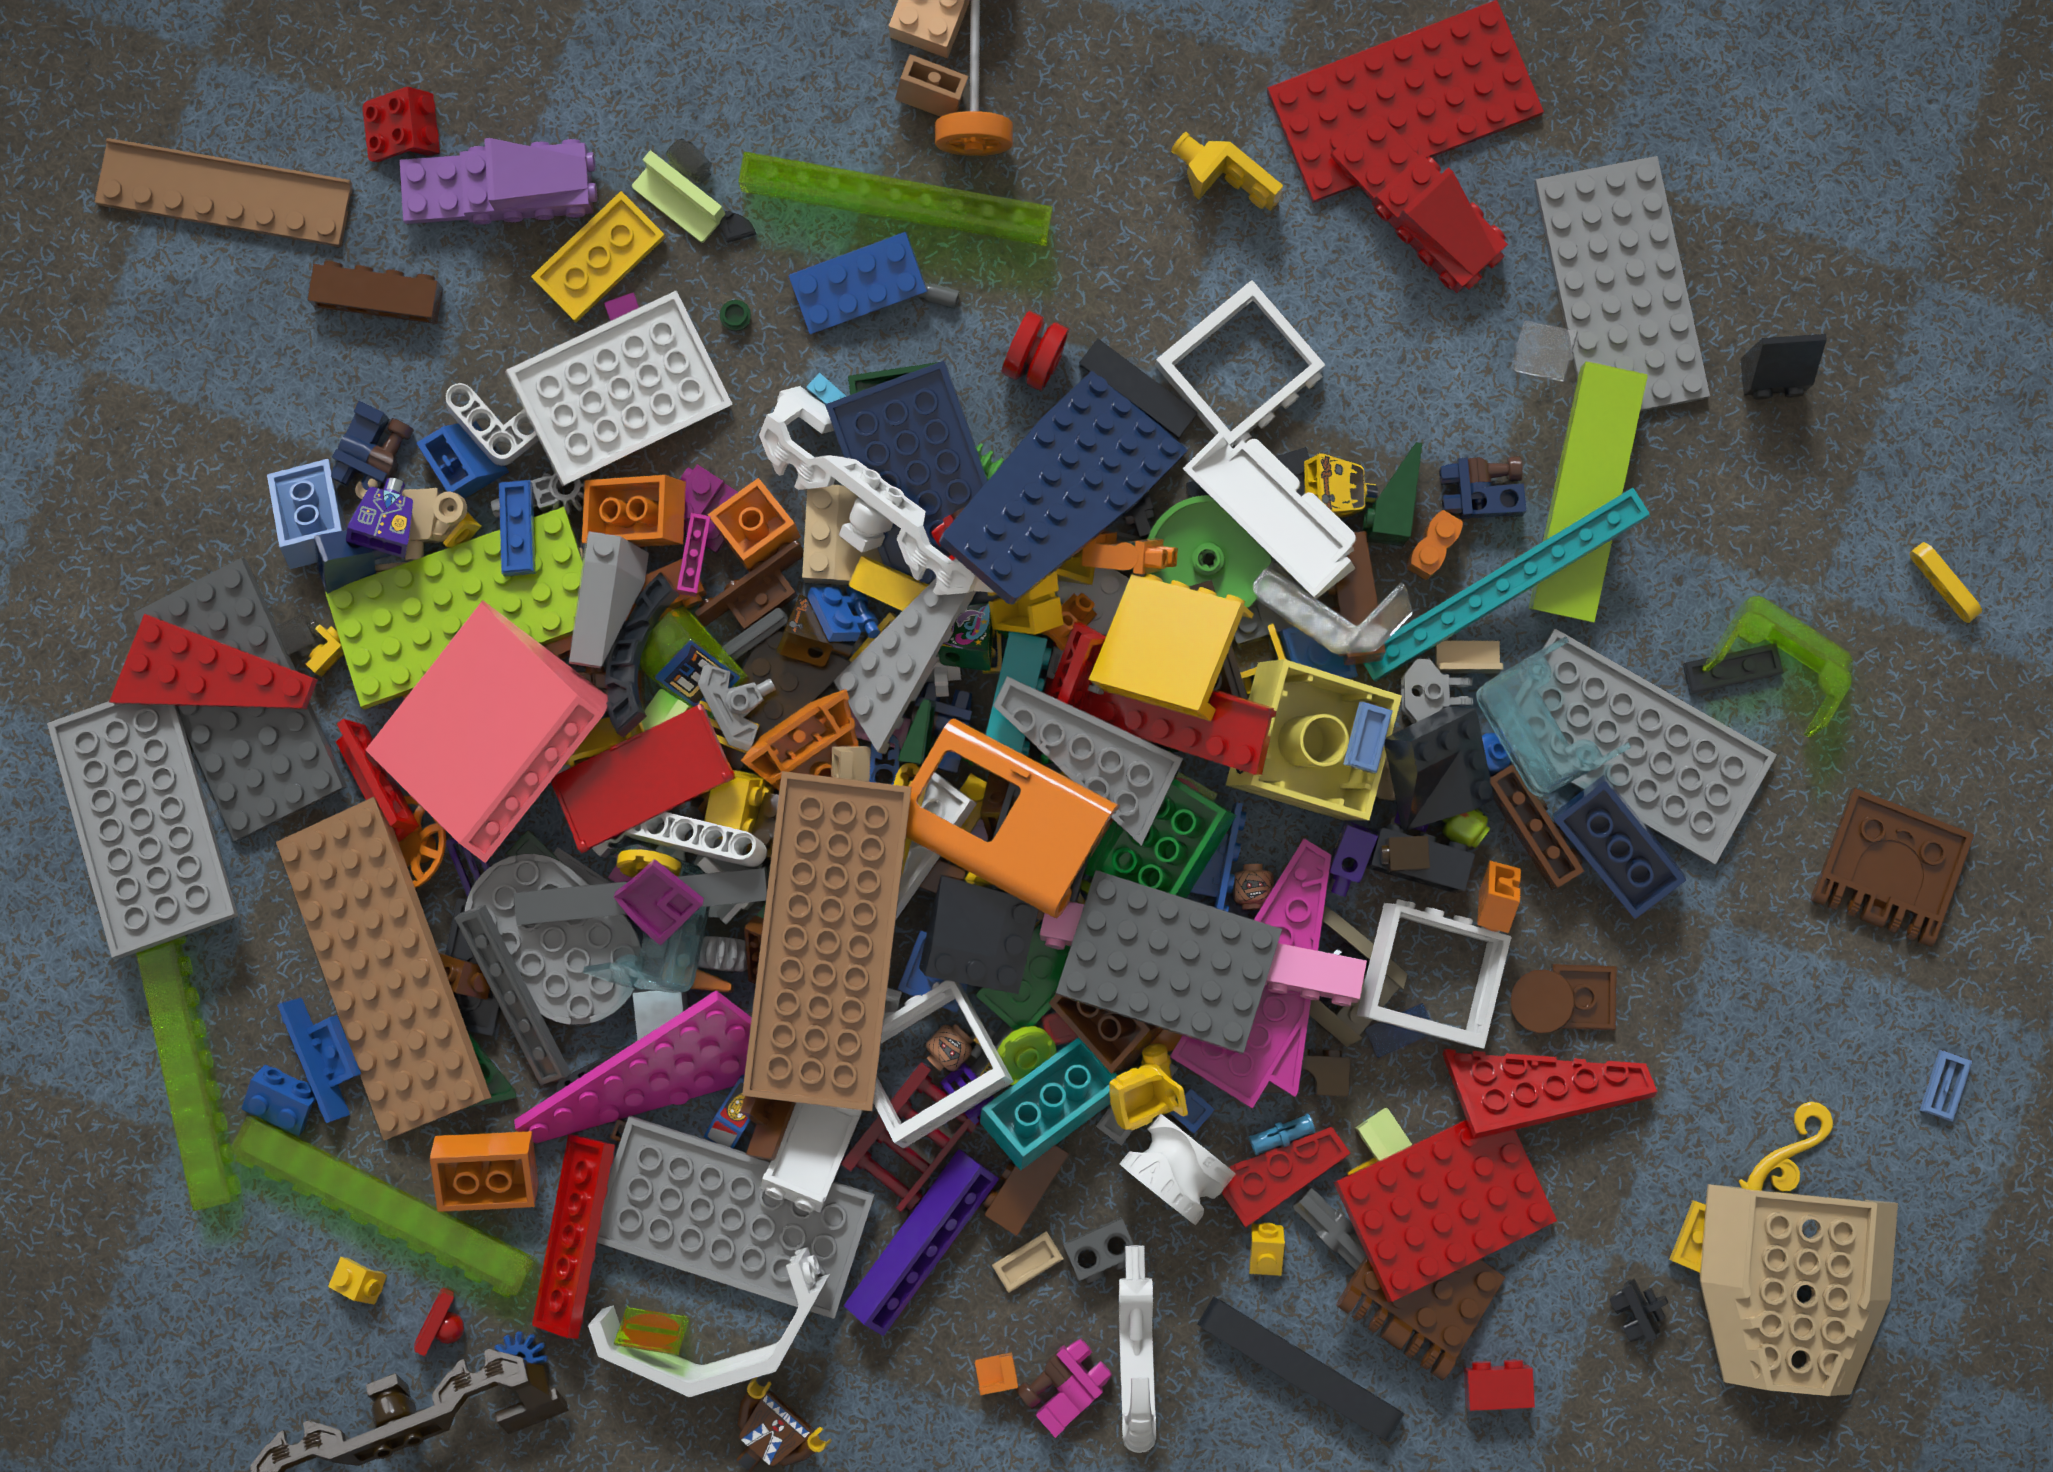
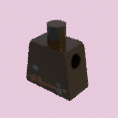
[776,594,856,666]

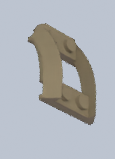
[1309,906,1408,1047]

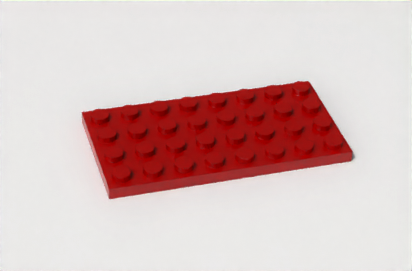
[1267,0,1544,203]

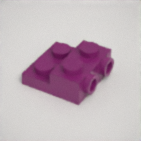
[680,464,738,554]

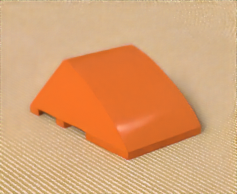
[741,689,859,791]

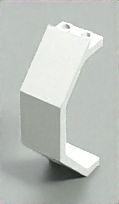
[588,1247,830,1397]

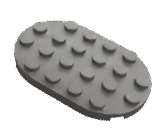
[465,854,642,1024]

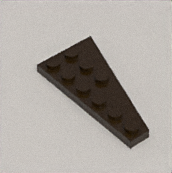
[699,626,852,799]

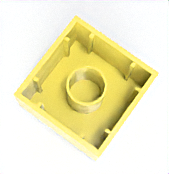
[1226,659,1402,820]

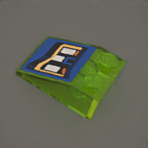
[639,606,747,716]

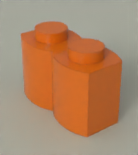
[1407,510,1463,580]

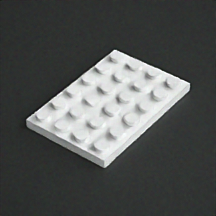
[505,291,733,486]

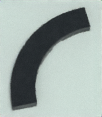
[605,572,679,738]

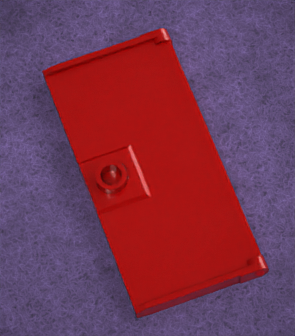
[551,704,735,853]

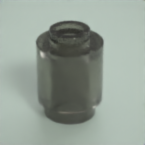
[666,138,712,184]

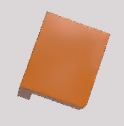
[975,1352,1018,1395]

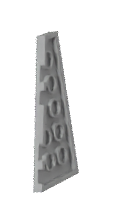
[834,558,976,754]
[993,676,1183,846]

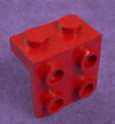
[362,86,440,162]

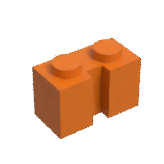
[1477,861,1521,933]

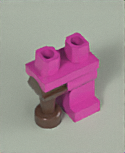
[1016,1338,1112,1438]

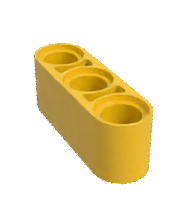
[849,555,929,611]

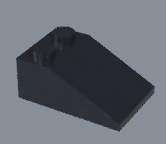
[1740,334,1827,400]

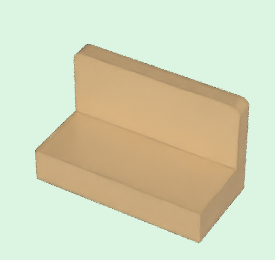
[1435,641,1503,673]
[831,746,871,782]

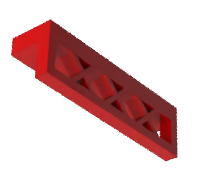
[1041,622,1106,752]
[335,718,419,843]

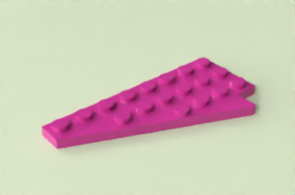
[1170,839,1331,1108]
[514,990,752,1144]

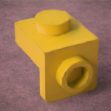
[1249,1223,1285,1276]
[328,1257,387,1305]

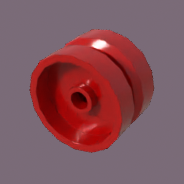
[1001,310,1070,392]

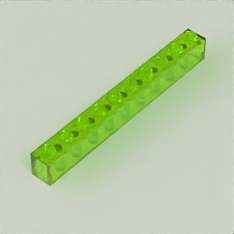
[738,151,1053,246]
[136,936,241,1211]
[229,1116,538,1298]

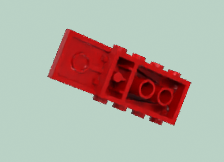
[1330,111,1508,293]

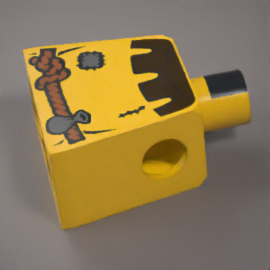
[1304,453,1378,517]

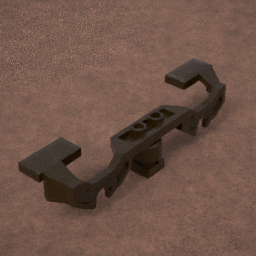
[250,1349,569,1472]

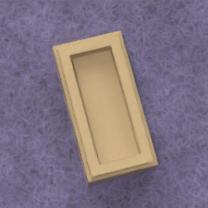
[992,1231,1063,1293]

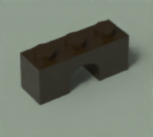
[1262,1049,1350,1096]

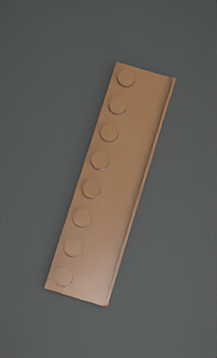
[95,138,353,247]

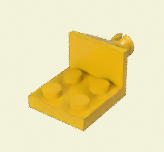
[1171,132,1283,211]

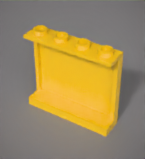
[1089,573,1254,721]

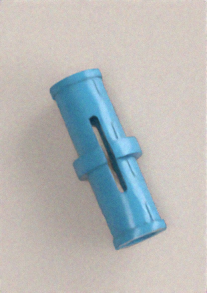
[1248,1114,1316,1156]

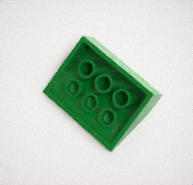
[1086,777,1237,899]

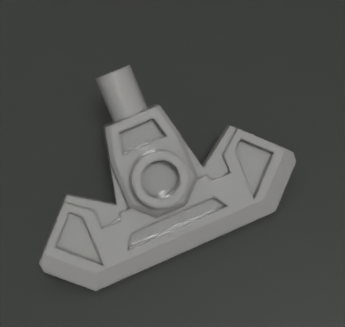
[698,664,776,751]

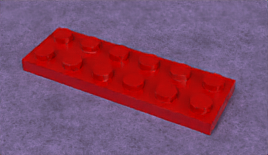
[532,1134,615,1339]

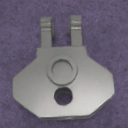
[1401,659,1473,724]

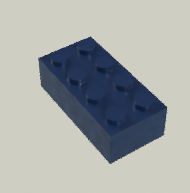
[1553,775,1686,919]

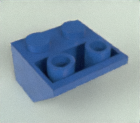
[417,420,509,499]

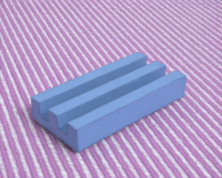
[1920,1050,1972,1122]

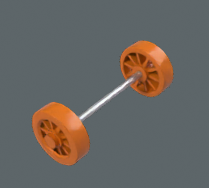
[935,0,1013,156]

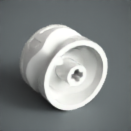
[1120,1114,1236,1225]

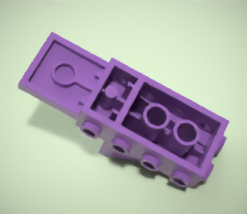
[400,138,597,225]

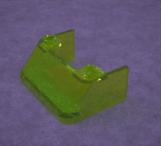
[1702,596,1854,738]

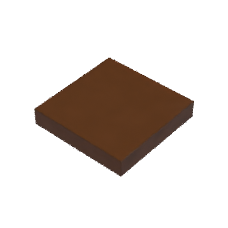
[1551,964,1617,1030]

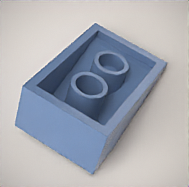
[267,459,347,569]

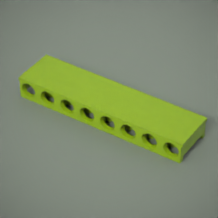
[1528,361,1648,623]

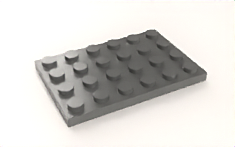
[1056,870,1282,1054]

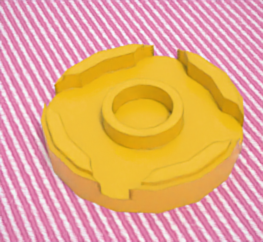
[616,850,682,878]

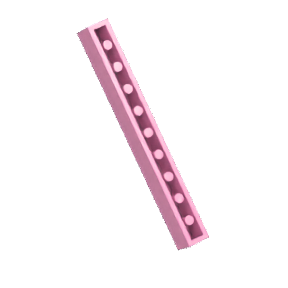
[1040,902,1367,1007]

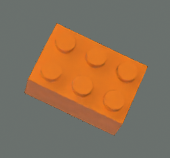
[582,475,686,547]
[430,1131,539,1212]

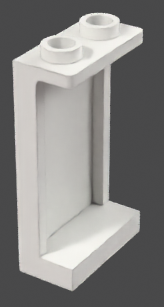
[760,1102,863,1212]

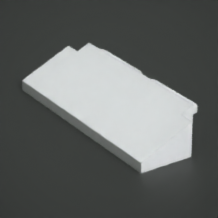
[1183,433,1356,599]

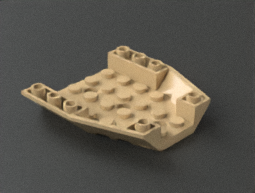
[1699,1184,1898,1396]

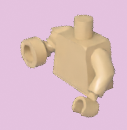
[355,479,467,562]

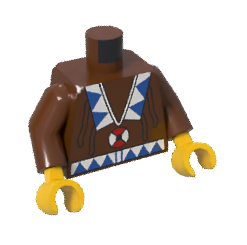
[737,1377,832,1472]

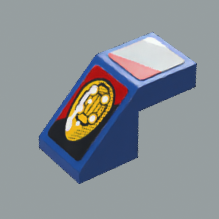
[703,1074,751,1149]

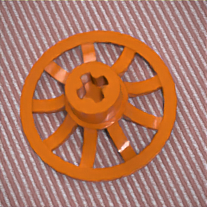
[399,796,446,888]

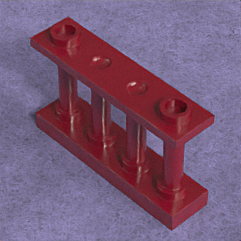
[841,1062,981,1212]

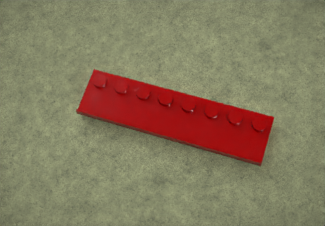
[1044,642,1277,775]

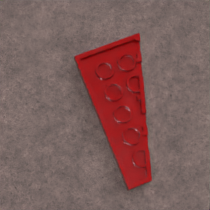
[109,614,318,709]
[1442,1049,1658,1139]

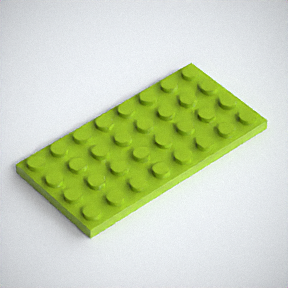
[325,507,583,710]

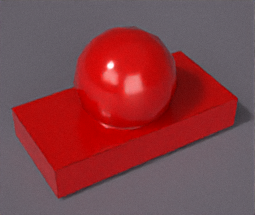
[414,1287,465,1356]

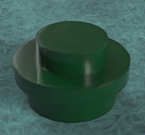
[720,300,751,331]

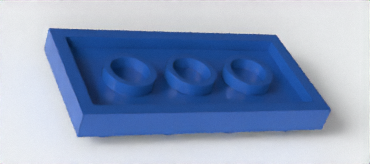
[788,232,928,334]

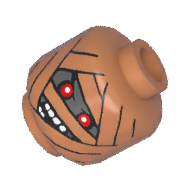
[1233,864,1274,910]
[926,1024,974,1072]

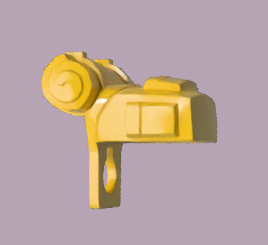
[1109,1043,1188,1130]

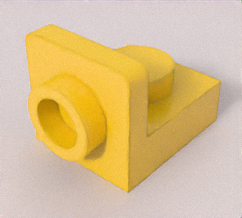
[306,624,344,677]

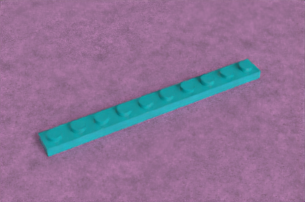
[1363,488,1650,682]

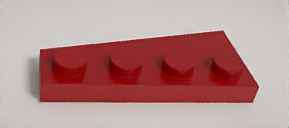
[1221,1127,1351,1228]

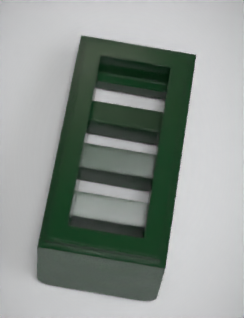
[898,699,936,764]

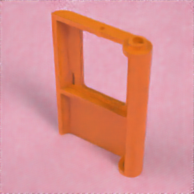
[906,718,1120,918]

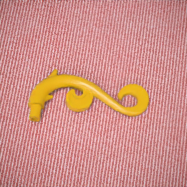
[1739,1102,1833,1192]

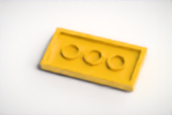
[531,191,666,323]

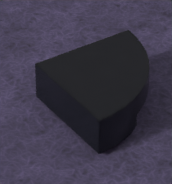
[720,211,757,243]

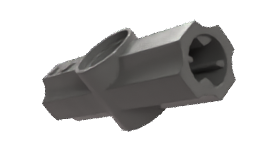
[1292,1187,1366,1271]

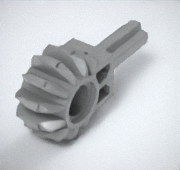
[491,465,591,518]
[646,936,747,972]

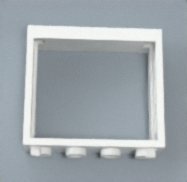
[1155,280,1325,447]
[1357,899,1511,1049]
[874,980,1014,1148]

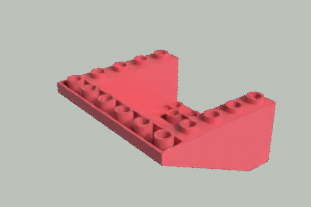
[366,600,608,863]

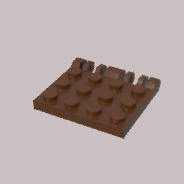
[1810,788,1974,947]
[1336,1255,1505,1381]

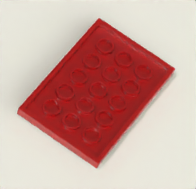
[1333,1119,1557,1302]

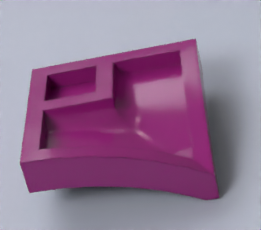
[614,859,704,946]

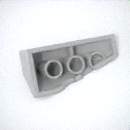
[569,531,649,669]

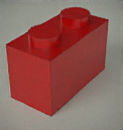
[1463,1359,1535,1411]

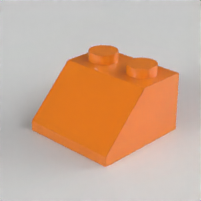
[708,478,801,572]

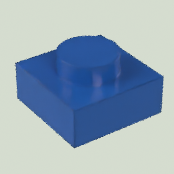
[1169,1088,1215,1134]

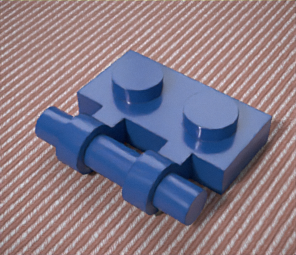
[807,586,880,642]

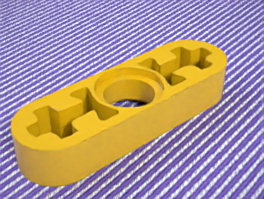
[1909,542,1982,623]

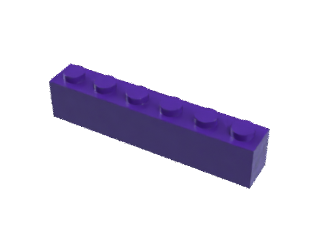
[844,1149,999,1336]

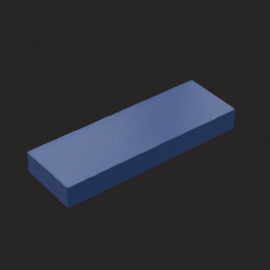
[499,480,535,576]

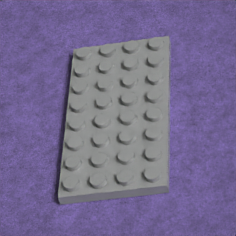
[1534,156,1710,411]
[1495,629,1777,865]
[47,701,238,960]
[597,1116,875,1319]

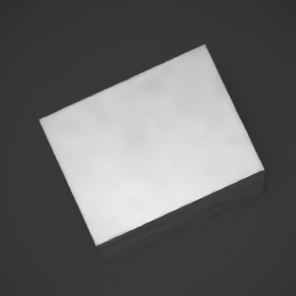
[633,988,688,1040]

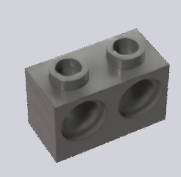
[1063,1217,1134,1283]

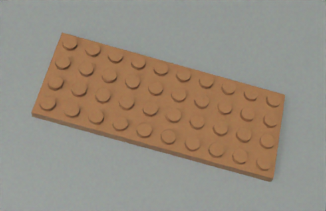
[742,771,912,1111]
[276,797,491,1140]

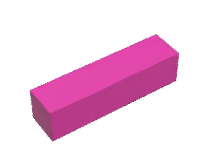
[677,513,711,597]

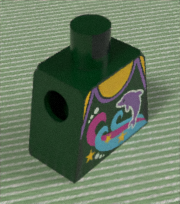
[938,603,994,671]

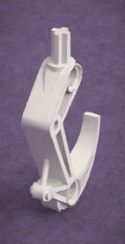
[1119,1245,1156,1453]

